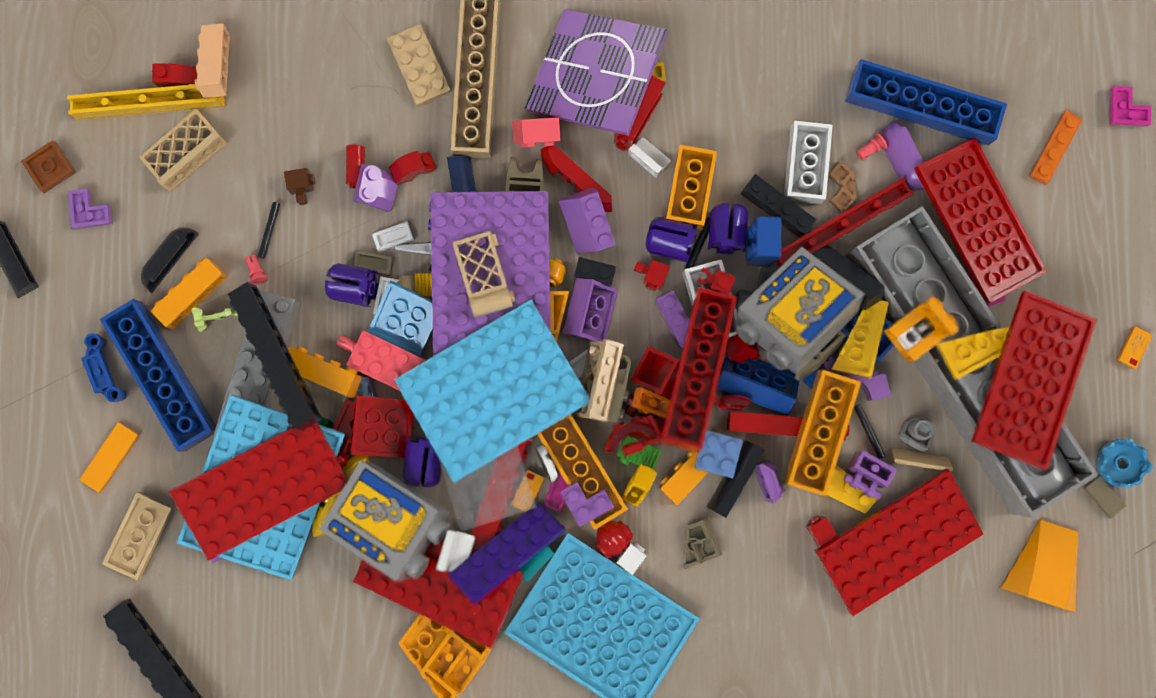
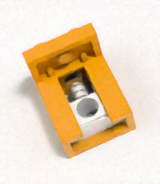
[883,296,959,363]

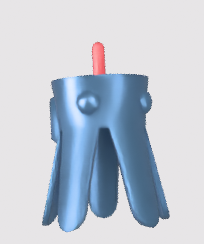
[358,373,378,397]

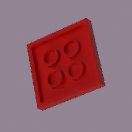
[350,395,414,458]

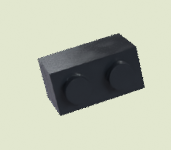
[574,257,616,287]

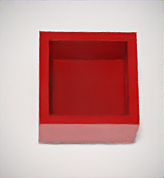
[630,346,680,399]

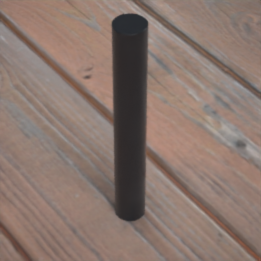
[258,202,280,258]
[684,217,710,269]
[854,404,886,459]

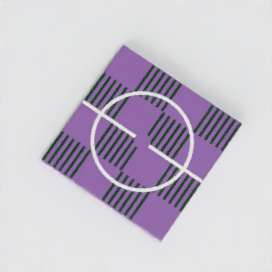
[524,9,668,136]

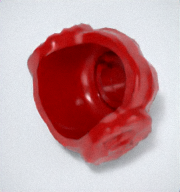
[595,520,634,558]

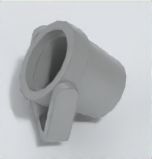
[899,417,934,452]

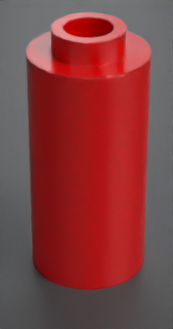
[346,144,365,189]

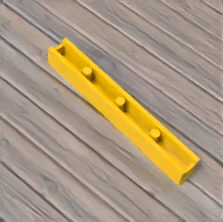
[67,84,225,120]

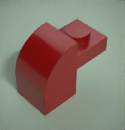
[389,151,437,184]

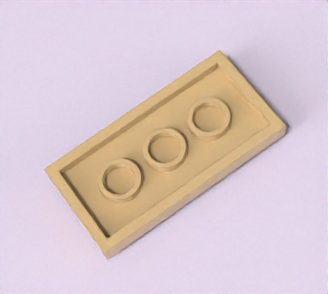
[387,24,451,107]
[102,492,174,580]

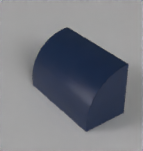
[447,156,477,192]

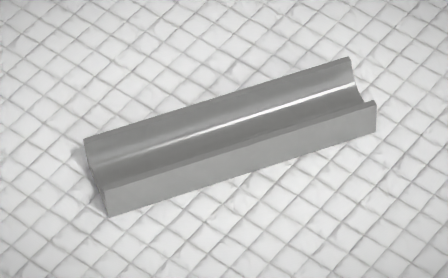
[845,206,1098,517]

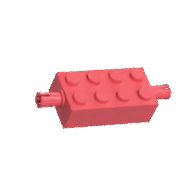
[336,330,427,391]

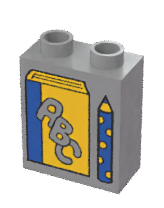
[736,247,864,374]
[319,460,450,581]

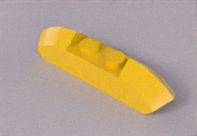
[312,455,370,537]

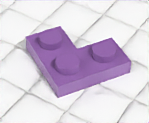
[68,188,112,229]
[560,482,614,527]

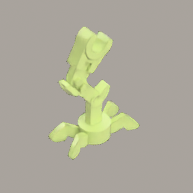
[192,307,238,332]

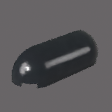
[141,227,199,293]

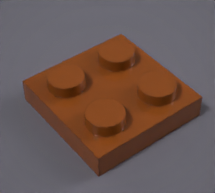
[21,140,76,193]

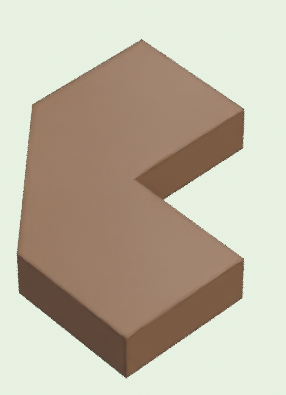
[828,160,857,213]

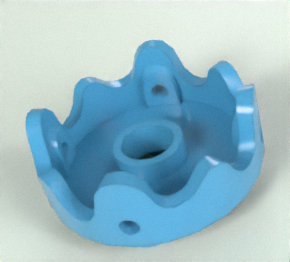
[1096,439,1153,488]

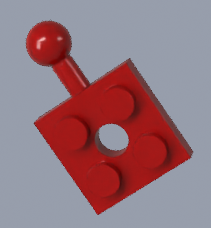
[333,399,355,468]

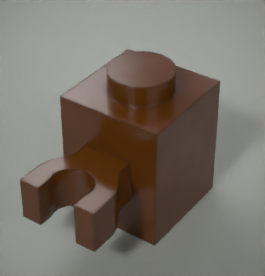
[284,168,316,205]

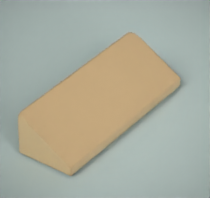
[889,448,953,472]

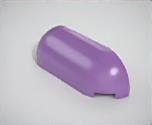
[882,120,925,191]

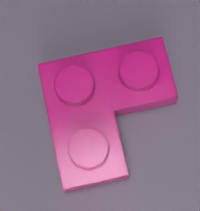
[1110,86,1151,127]

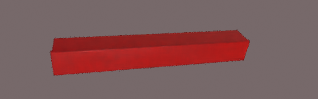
[775,177,914,268]

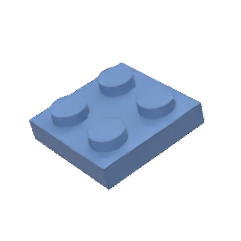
[694,431,743,478]

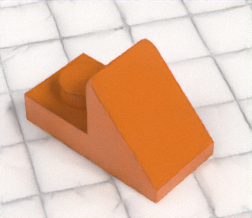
[632,387,670,419]

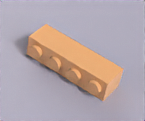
[195,23,230,98]

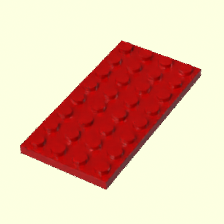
[914,137,1047,304]
[971,291,1097,470]
[169,422,349,561]
[814,469,984,616]
[353,537,524,649]

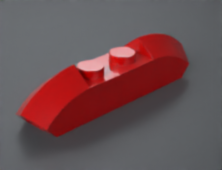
[540,145,612,212]

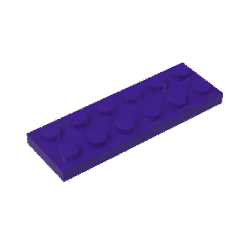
[448,502,565,606]

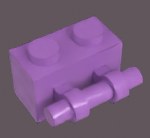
[843,450,897,500]

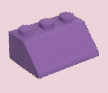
[558,187,616,253]
[563,278,618,341]

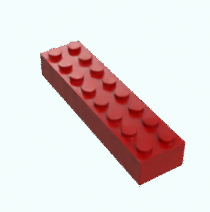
[660,287,737,453]

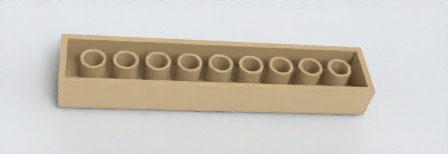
[451,0,501,159]

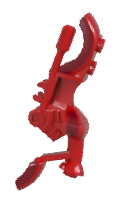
[604,395,751,456]

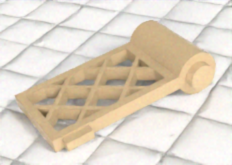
[452,231,516,318]

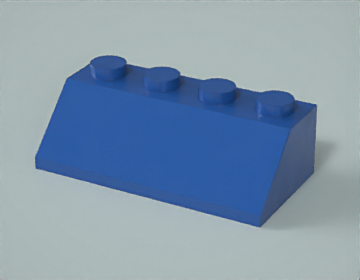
[716,355,799,416]

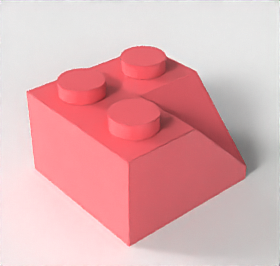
[512,118,560,147]

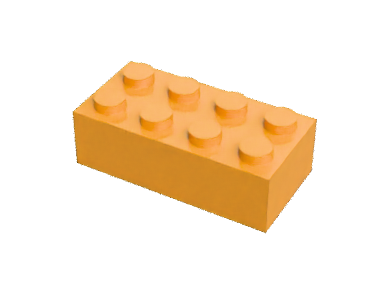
[666,145,717,230]

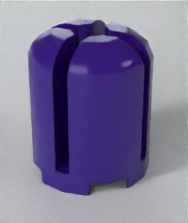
[708,203,748,255]
[645,217,697,263]
[324,263,379,307]
[402,437,443,488]

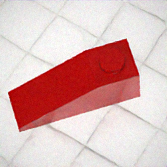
[152,63,198,87]

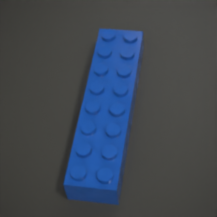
[844,59,1007,146]
[100,299,216,451]

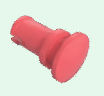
[856,133,888,161]
[244,255,268,285]

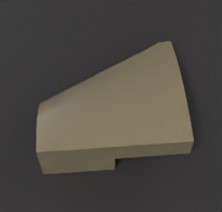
[684,518,723,569]

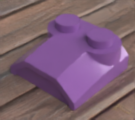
[353,164,398,212]
[755,460,785,503]

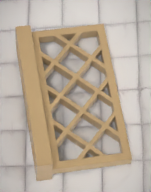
[139,109,227,192]
[573,339,624,422]

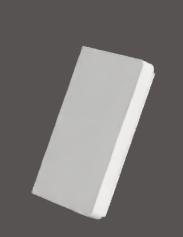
[628,137,670,178]
[437,530,475,571]

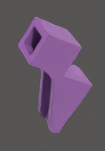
[820,356,891,401]

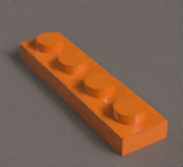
[1029,110,1083,185]

